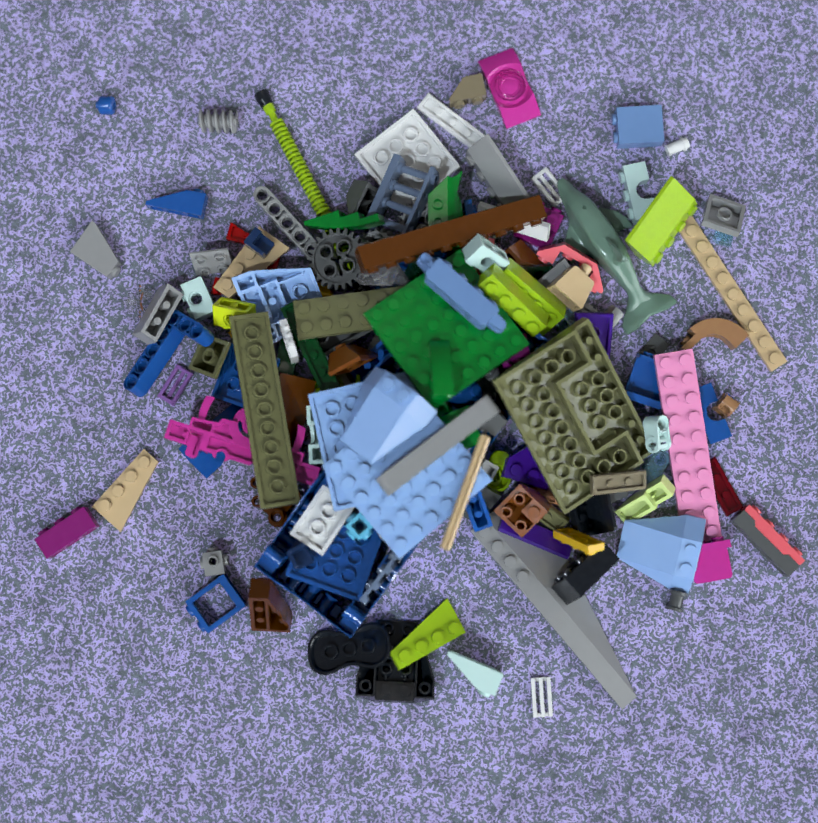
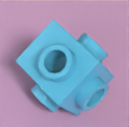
[345,512,373,540]

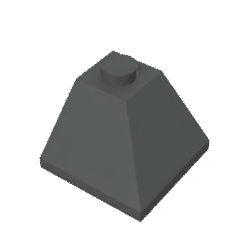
[346,179,388,231]

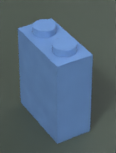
[611,105,664,149]

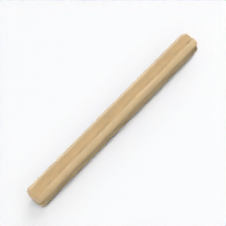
[440,434,490,551]

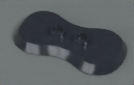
[308,622,391,675]

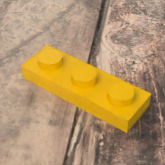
[553,527,604,555]

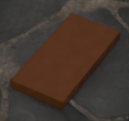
[278,372,316,448]

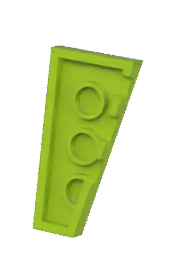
[390,598,466,670]

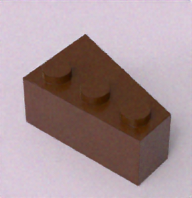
[248,577,292,633]

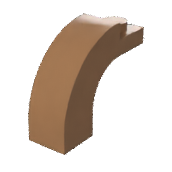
[678,318,749,350]

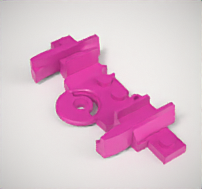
[164,396,320,486]

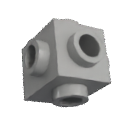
[200,547,229,577]

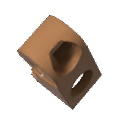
[711,393,740,419]

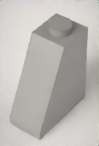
[70,221,122,280]

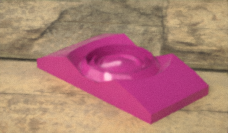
[478,48,541,129]

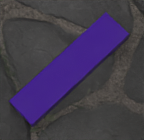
[497,519,572,559]

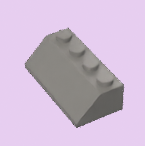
[465,134,530,207]

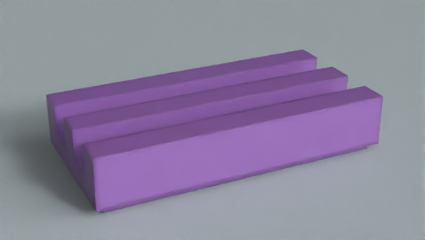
[157,364,194,406]

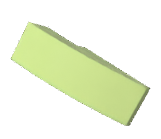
[615,474,676,522]

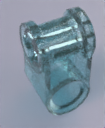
[641,450,669,484]

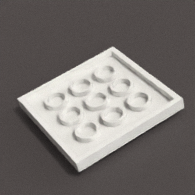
[355,109,460,214]

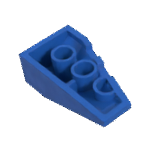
[178,404,242,478]

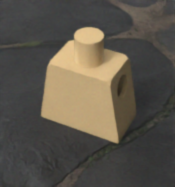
[547,263,594,312]

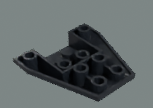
[355,619,435,703]

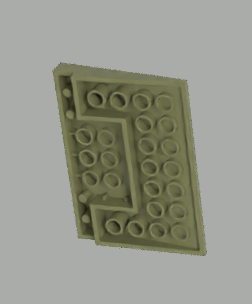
[492,317,653,514]

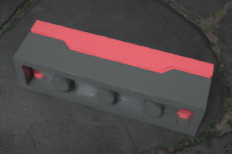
[730,504,805,577]

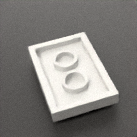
[289,485,356,556]

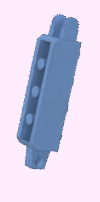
[416,252,506,334]

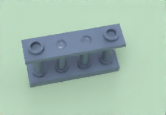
[366,153,439,234]

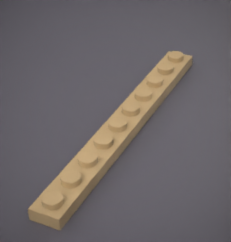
[679,216,788,372]

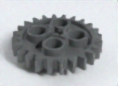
[307,228,365,291]

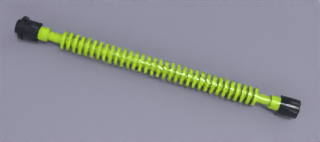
[254,89,372,292]

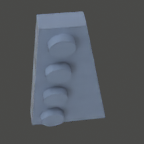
[359,551,405,605]

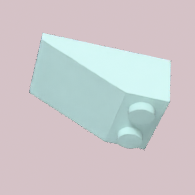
[446,649,504,698]

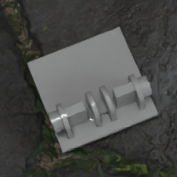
[189,248,233,276]

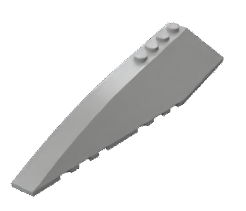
[470,511,637,709]

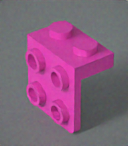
[694,536,732,584]

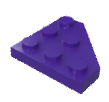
[501,446,550,490]

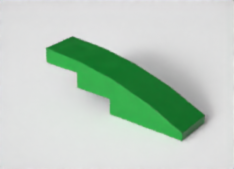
[304,210,385,231]

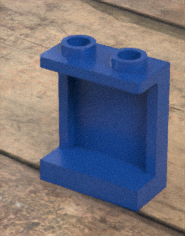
[624,351,661,410]

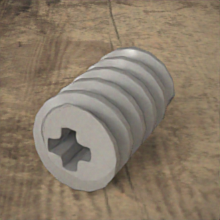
[198,108,238,134]

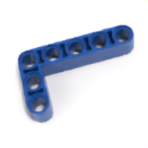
[123,310,215,397]

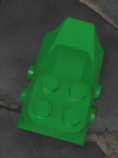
[428,171,463,258]

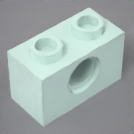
[462,233,510,273]
[180,276,214,322]

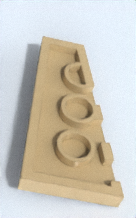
[214,227,290,299]

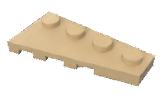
[92,449,159,532]

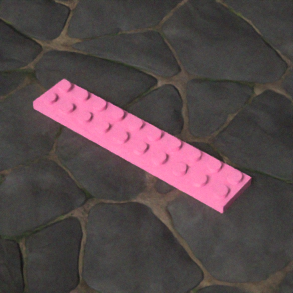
[653,349,722,542]

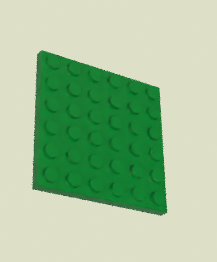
[363,250,529,409]

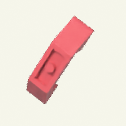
[536,242,603,294]

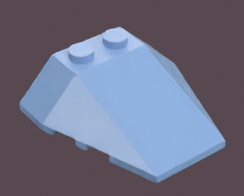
[231,267,322,343]
[341,367,438,464]
[617,514,706,593]

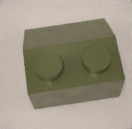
[188,337,231,380]

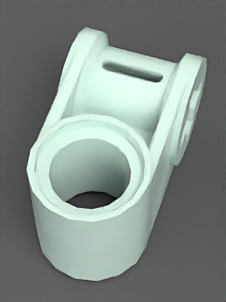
[643,415,671,454]

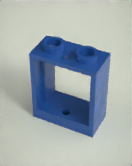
[185,574,248,634]

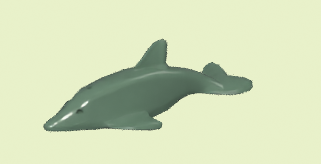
[557,178,676,335]

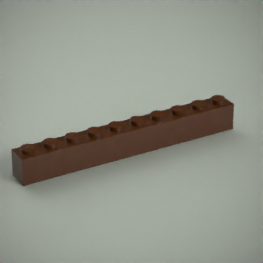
[354,195,547,275]

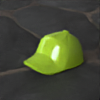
[487,450,511,492]

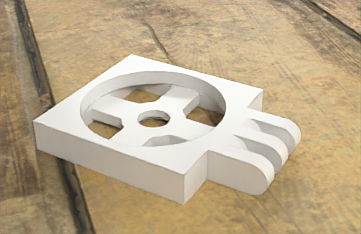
[279,319,299,364]

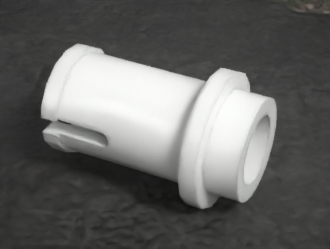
[664,137,690,157]

